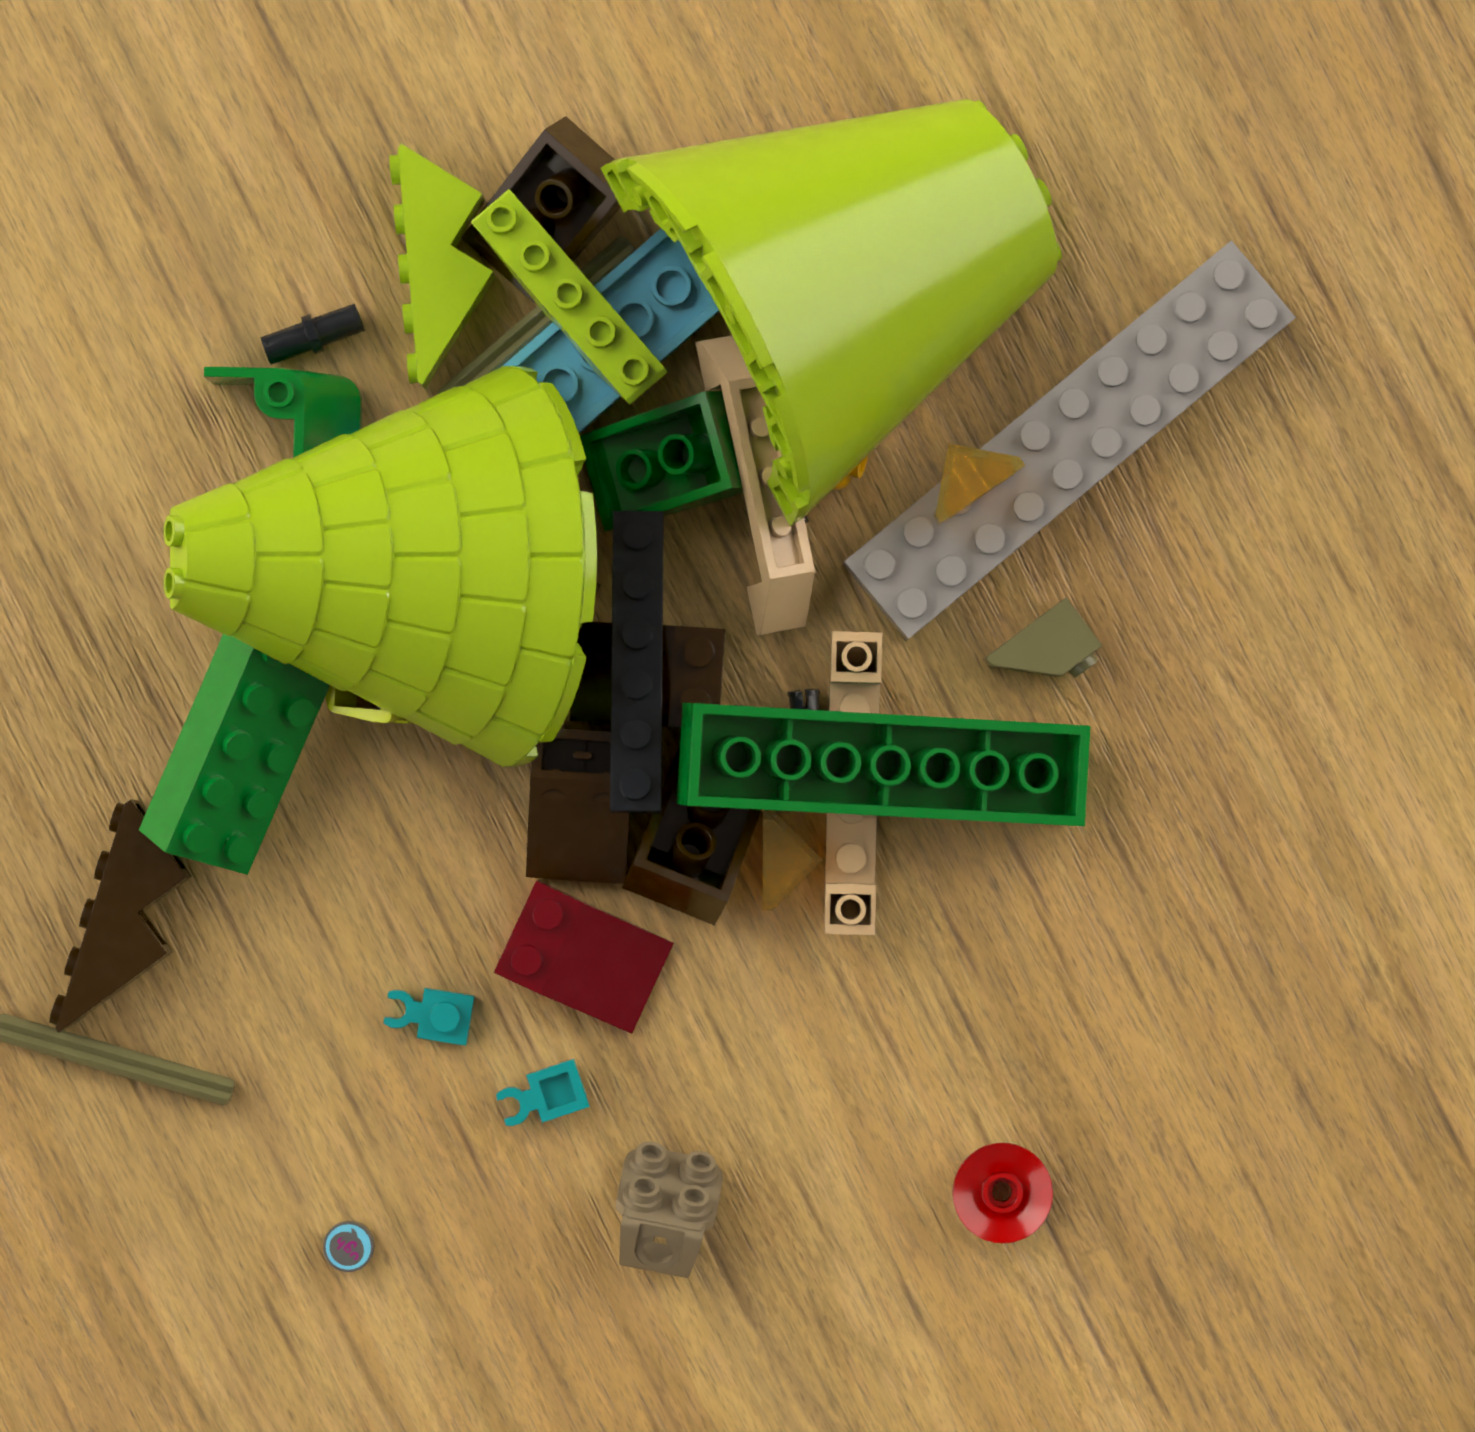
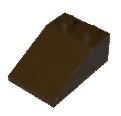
[461,116,621,304]
[569,622,726,728]
[622,744,762,926]

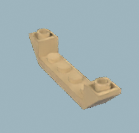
[695,336,815,636]
[824,631,883,935]

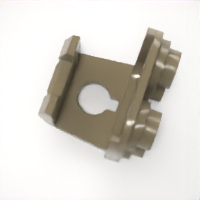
[616,1141,723,1278]

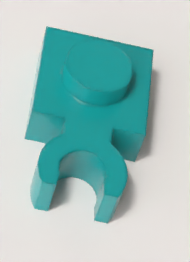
[383,988,475,1046]
[496,1058,590,1126]

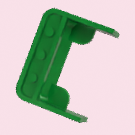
[204,367,362,458]

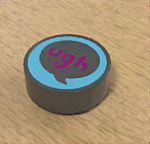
[323,1220,375,1272]

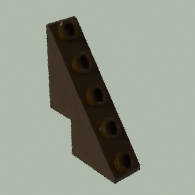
[49,800,192,1033]

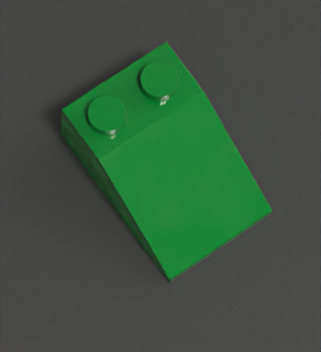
[580,391,743,532]

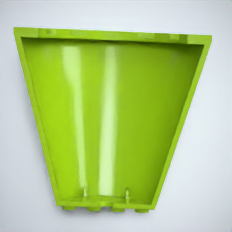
[600,99,1062,526]

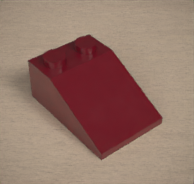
[493,880,674,1034]

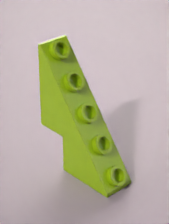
[389,144,495,389]
[471,189,668,405]

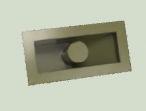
[983,597,1102,678]

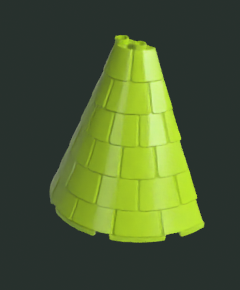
[164,366,597,767]

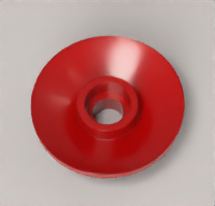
[952,1142,1053,1244]

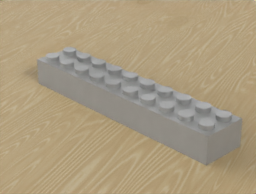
[843,240,1296,641]

